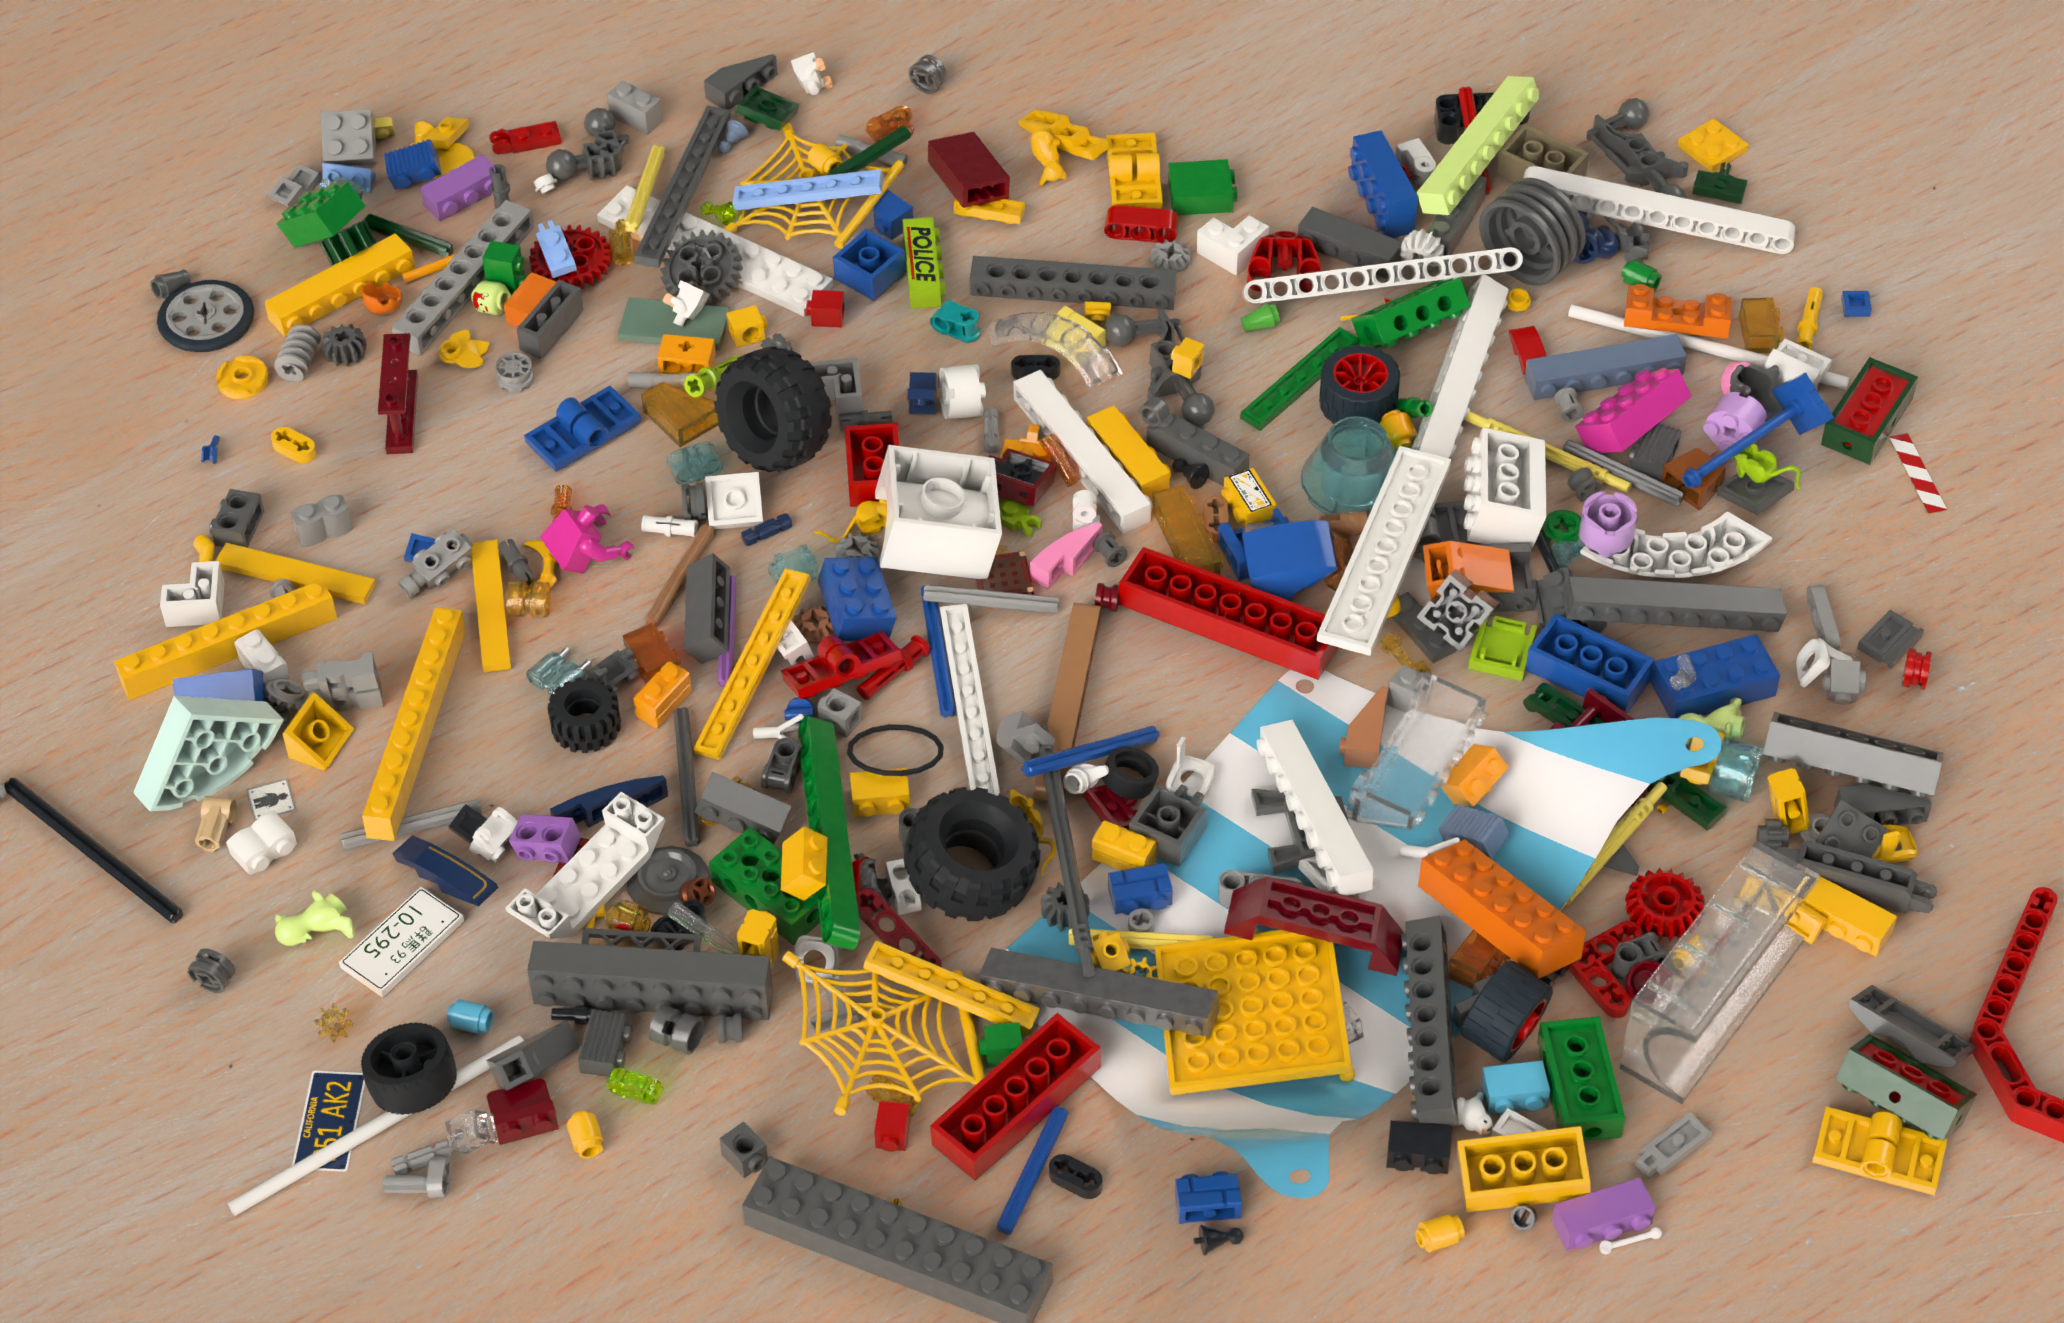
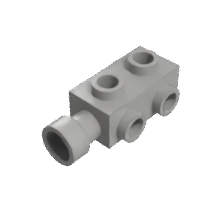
[397,529,473,598]

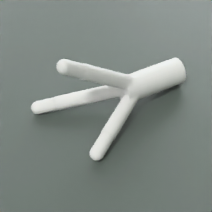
[753,714,804,752]
[1401,837,1460,858]

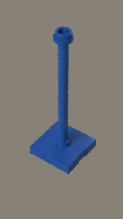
[1682,372,1834,489]

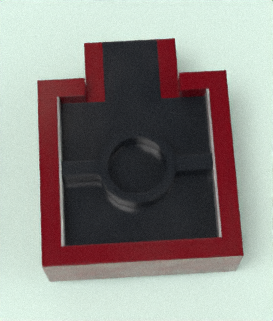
[988,448,1057,507]

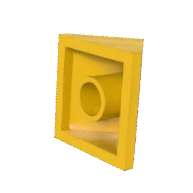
[283,692,355,771]

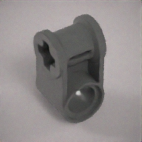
[761,737,801,794]
[1611,932,1671,980]

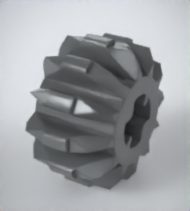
[321,323,367,367]
[1041,882,1090,931]

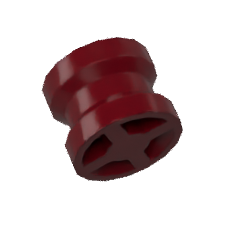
[1095,583,1119,612]

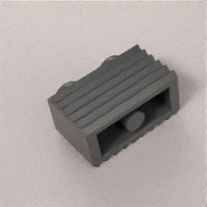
[1628,423,1681,481]
[578,1009,633,1078]

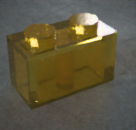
[1739,297,1784,353]

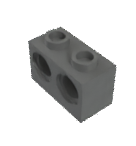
[210,489,265,548]

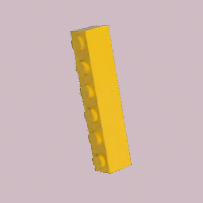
[264,233,415,337]

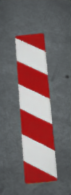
[1889,433,1947,514]

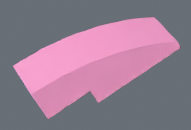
[1030,522,1103,589]

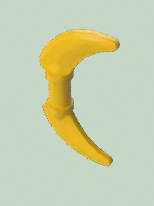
[514,540,557,601]

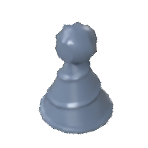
[718,120,749,154]

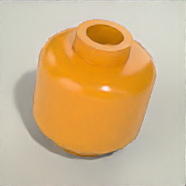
[1378,410,1417,450]

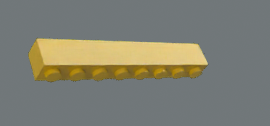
[114,580,337,701]

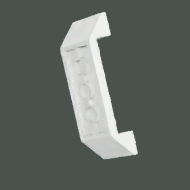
[506,792,665,939]

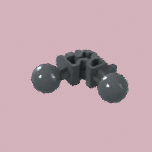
[546,108,630,181]

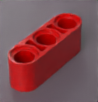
[1104,205,1179,243]

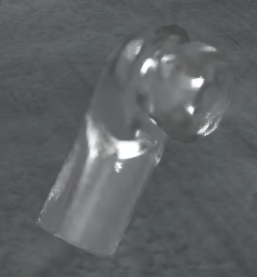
[1670,654,1696,691]

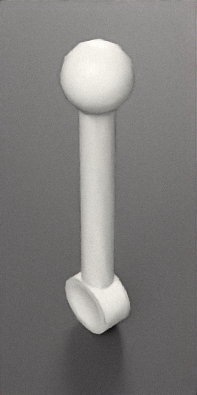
[1600,1227,1662,1254]

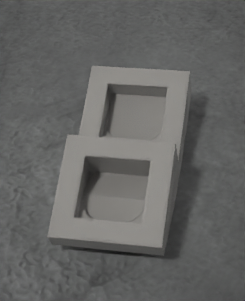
[268,164,322,207]

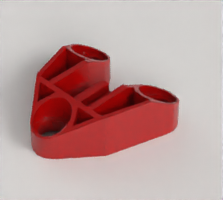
[1247,231,1322,293]

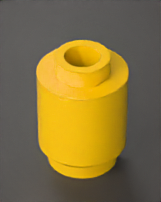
[808,143,843,176]
[567,1111,604,1158]
[1415,1214,1464,1252]

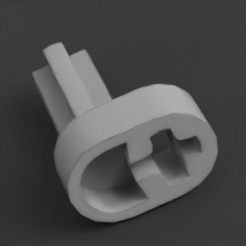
[383,1156,451,1198]

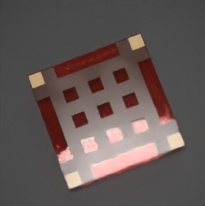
[975,551,1034,595]

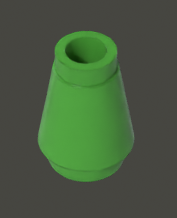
[1240,303,1281,332]

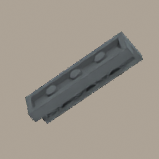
[582,928,702,952]

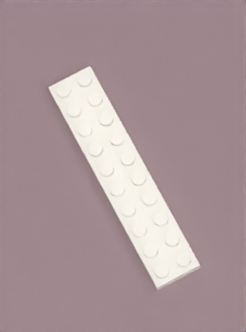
[597,185,833,317]
[1317,446,1451,656]

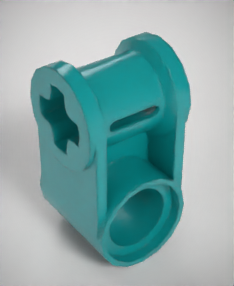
[930,300,981,343]

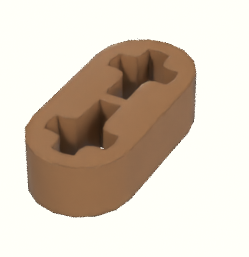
[1203,496,1229,543]

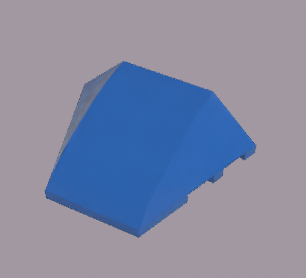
[1242,520,1338,601]

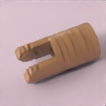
[1318,510,1367,536]

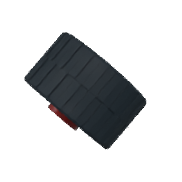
[1319,345,1400,432]
[1461,961,1553,1062]

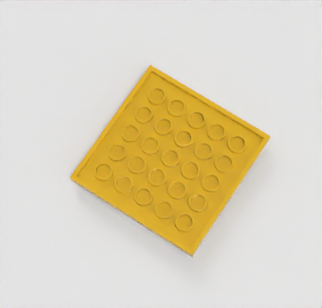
[1155,930,1352,1095]

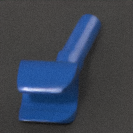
[201,435,220,464]

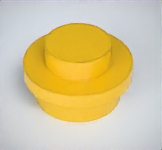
[1506,288,1531,312]

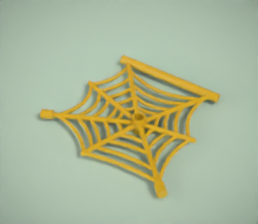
[722,123,905,249]
[782,951,985,1116]

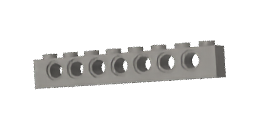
[392,200,534,356]

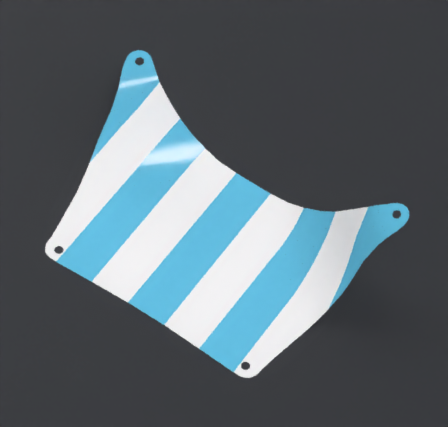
[1006,670,1722,1198]

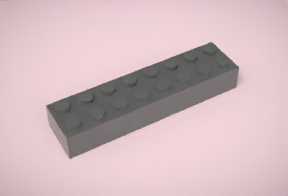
[527,941,773,1021]

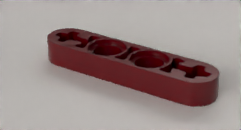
[856,889,942,967]

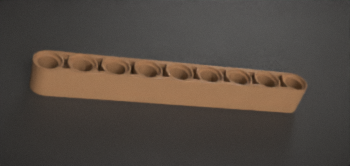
[1034,603,1102,802]

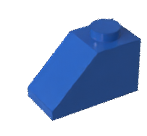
[873,189,913,240]

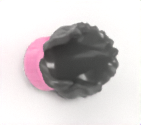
[1720,362,1783,422]

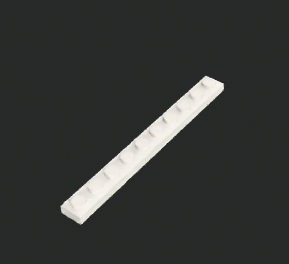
[940,604,1000,796]

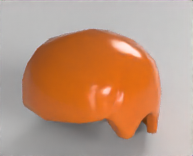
[361,282,403,315]

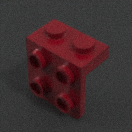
[487,1079,559,1145]

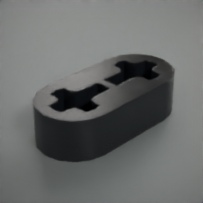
[1011,355,1060,380]
[1049,1154,1103,1199]

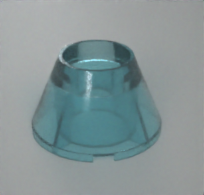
[1301,416,1397,515]

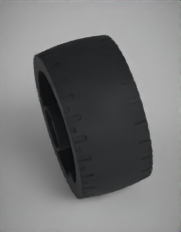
[361,1022,457,1115]

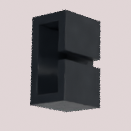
[1386,1120,1452,1174]

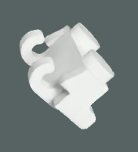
[469,807,518,863]

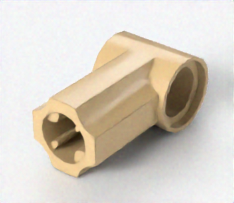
[195,796,237,852]

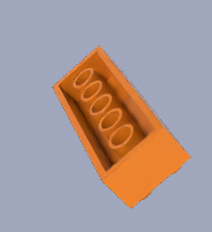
[1418,839,1586,978]

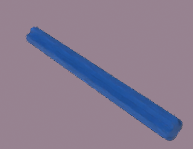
[921,584,955,717]
[1021,726,1160,777]

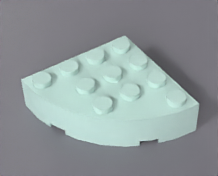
[133,696,284,811]

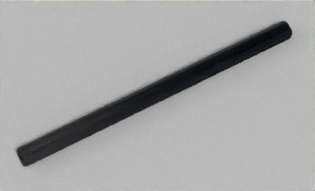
[4,778,183,923]

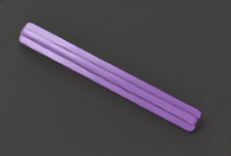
[718,575,736,687]

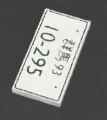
[339,887,464,998]

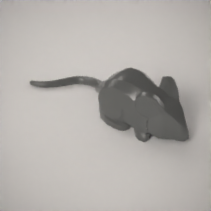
[1604,216,1650,263]

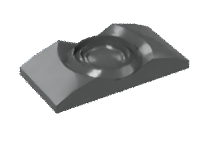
[1848,985,1977,1067]

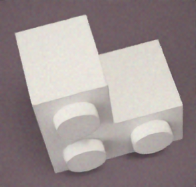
[1197,215,1269,276]
[160,561,225,627]

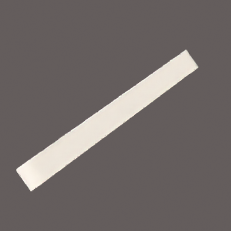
[1523,166,1795,254]
[1242,248,1523,304]

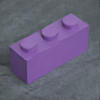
[420,154,495,221]
[1552,1178,1656,1251]

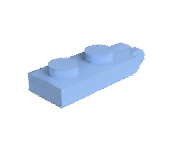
[535,219,577,278]

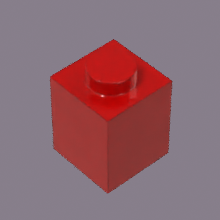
[806,290,845,328]
[874,1101,911,1151]

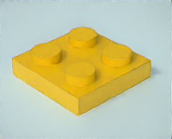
[1677,118,1749,172]

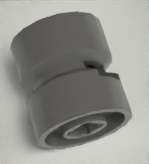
[649,1004,704,1055]

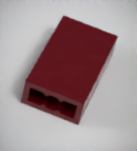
[928,132,1010,208]

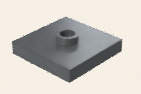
[1717,472,1794,515]

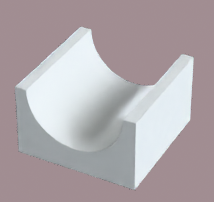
[875,445,1002,579]

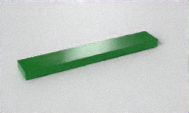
[1240,327,1360,431]

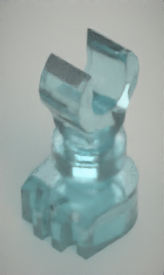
[1551,539,1585,568]

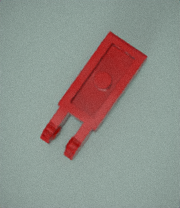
[489,121,562,155]

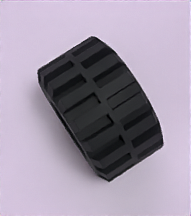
[548,677,621,753]

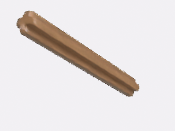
[645,524,714,628]

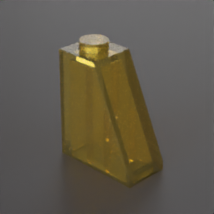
[641,382,719,448]

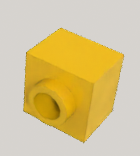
[1171,337,1205,379]

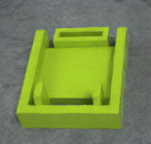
[1468,616,1538,681]

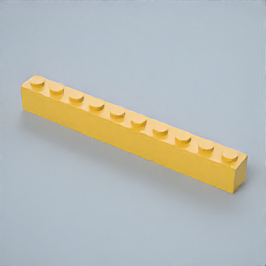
[362,607,466,841]

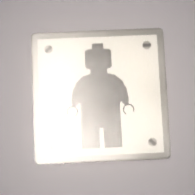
[246,778,296,821]

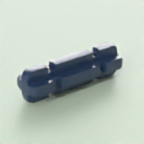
[741,513,792,546]

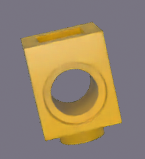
[726,305,768,348]

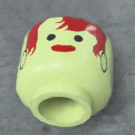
[471,280,511,316]

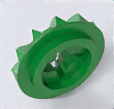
[1542,510,1581,546]

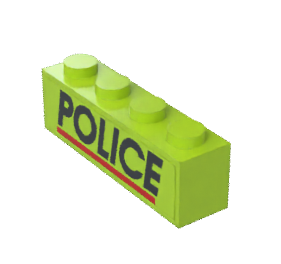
[903,217,946,309]

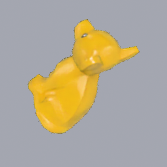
[1030,131,1067,186]

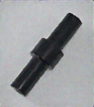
[551,1006,612,1024]

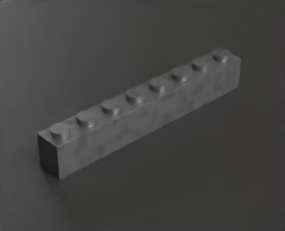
[979,948,1220,1037]

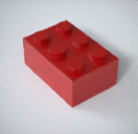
[844,423,899,507]

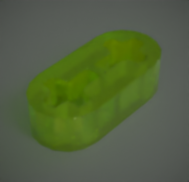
[605,1068,664,1105]

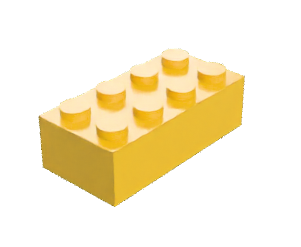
[1457,1126,1590,1213]

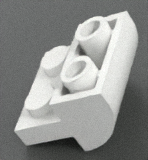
[1763,339,1832,390]

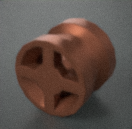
[679,877,716,906]

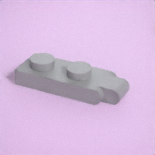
[1634,1112,1711,1178]

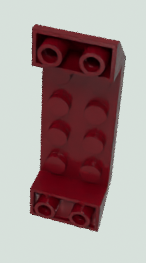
[1223,876,1404,976]

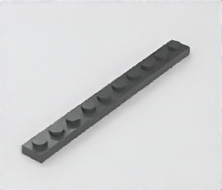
[634,106,731,268]

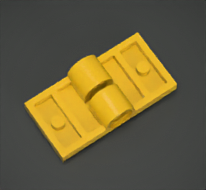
[1106,133,1163,209]
[1812,1106,1948,1195]

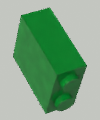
[1168,159,1238,215]

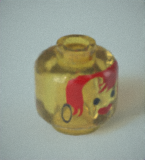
[605,900,651,941]

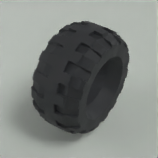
[715,346,832,472]
[903,787,1041,921]

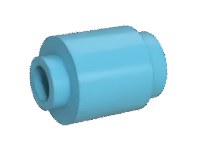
[447,999,494,1034]

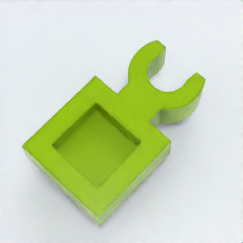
[999,499,1042,537]

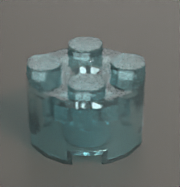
[1708,738,1764,803]

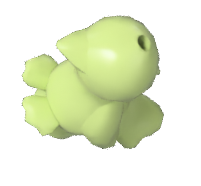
[1678,697,1746,749]
[275,890,355,946]

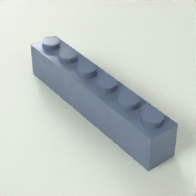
[1525,334,1687,400]

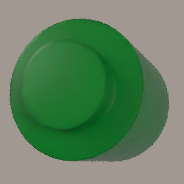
[1621,259,1662,292]

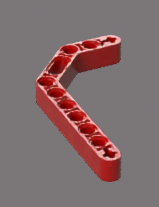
[1969,887,2064,1143]

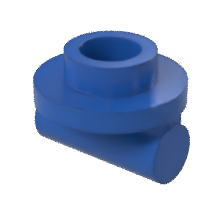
[785,697,815,724]

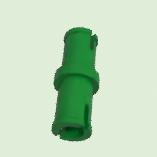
[1396,397,1433,418]

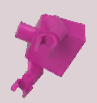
[540,504,635,573]

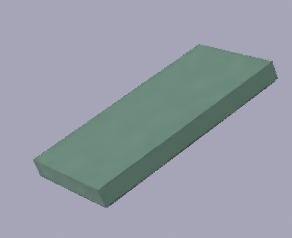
[618,297,730,350]

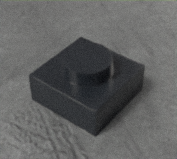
[448,804,487,844]

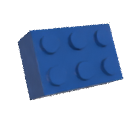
[818,557,897,641]

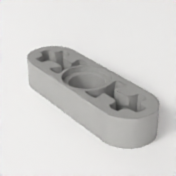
[1807,585,1840,651]

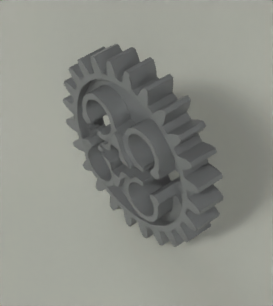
[660,229,743,306]

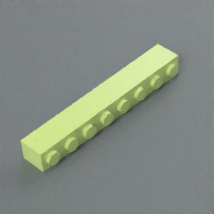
[1417,76,1539,215]

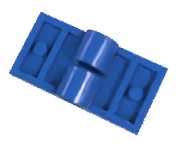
[524,386,642,472]

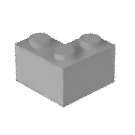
[810,358,863,420]

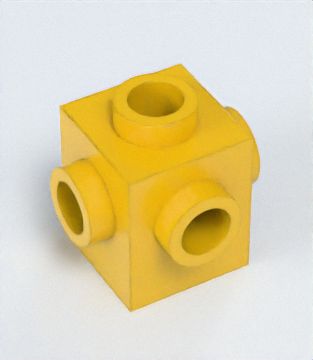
[1092,931,1131,972]

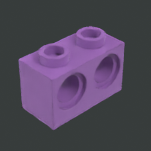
[509,814,582,863]

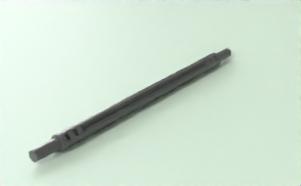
[1038,725,1095,977]

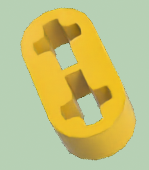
[271,427,317,464]

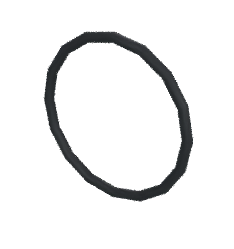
[847,724,944,776]

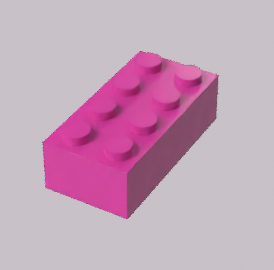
[1575,368,1692,453]

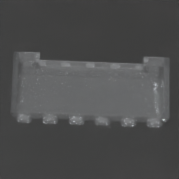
[1346,671,1488,830]

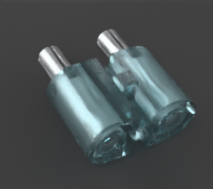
[526,646,592,695]

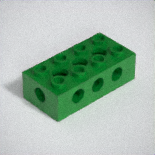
[1351,277,1471,349]
[709,827,820,946]
[1537,1016,1625,1142]

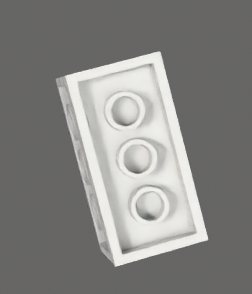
[1464,428,1546,551]

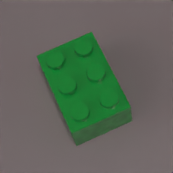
[276,182,366,248]

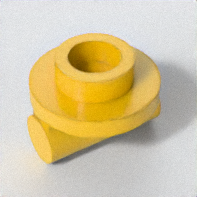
[1084,301,1111,324]

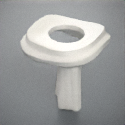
[1796,638,1853,688]
[1166,737,1216,799]

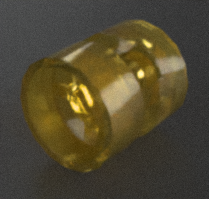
[507,581,551,617]

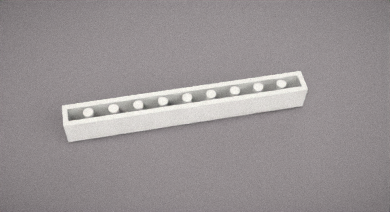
[1412,273,1509,459]

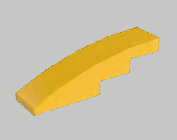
[1018,109,1110,160]

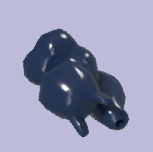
[1573,210,1620,264]

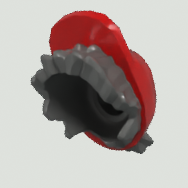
[852,853,892,918]

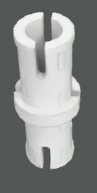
[641,515,698,537]

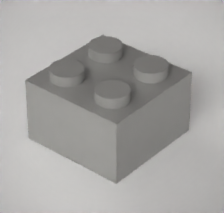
[320,109,377,166]

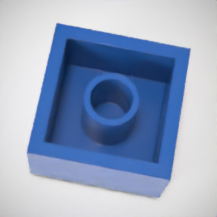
[833,229,906,301]

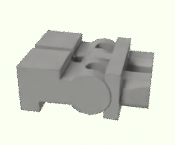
[303,651,384,711]

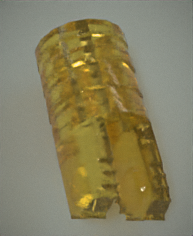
[608,218,634,266]

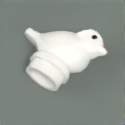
[1063,763,1109,794]
[1457,1092,1493,1135]

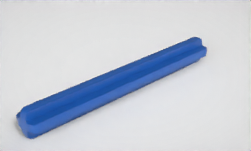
[997,1106,1068,1235]

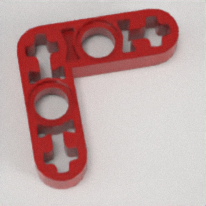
[1568,921,1642,1018]

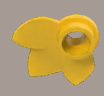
[439,329,490,368]

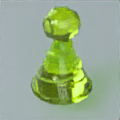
[701,202,737,226]

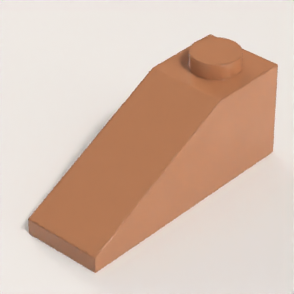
[1339,686,1388,770]

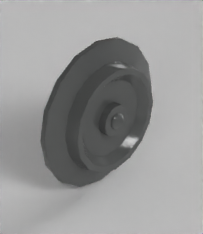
[627,846,710,915]

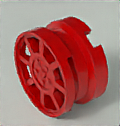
[1902,648,1932,690]

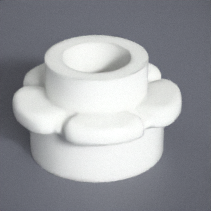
[533,173,557,194]

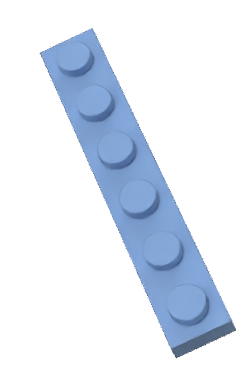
[732,169,883,210]

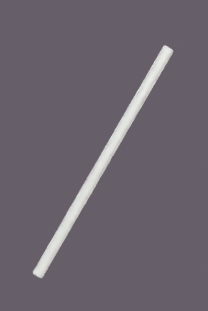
[1568,304,1850,390]
[228,1035,524,1216]

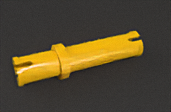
[1797,287,1823,350]

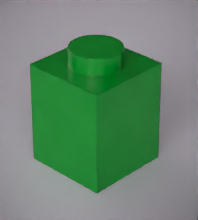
[979,1022,1022,1067]

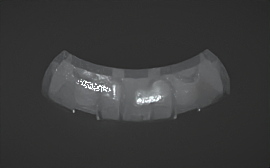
[989,312,1122,387]

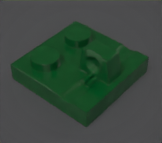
[735,86,800,131]

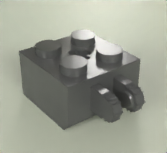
[1129,784,1208,867]

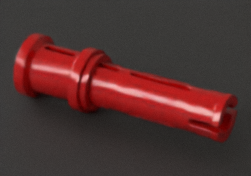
[856,635,931,701]

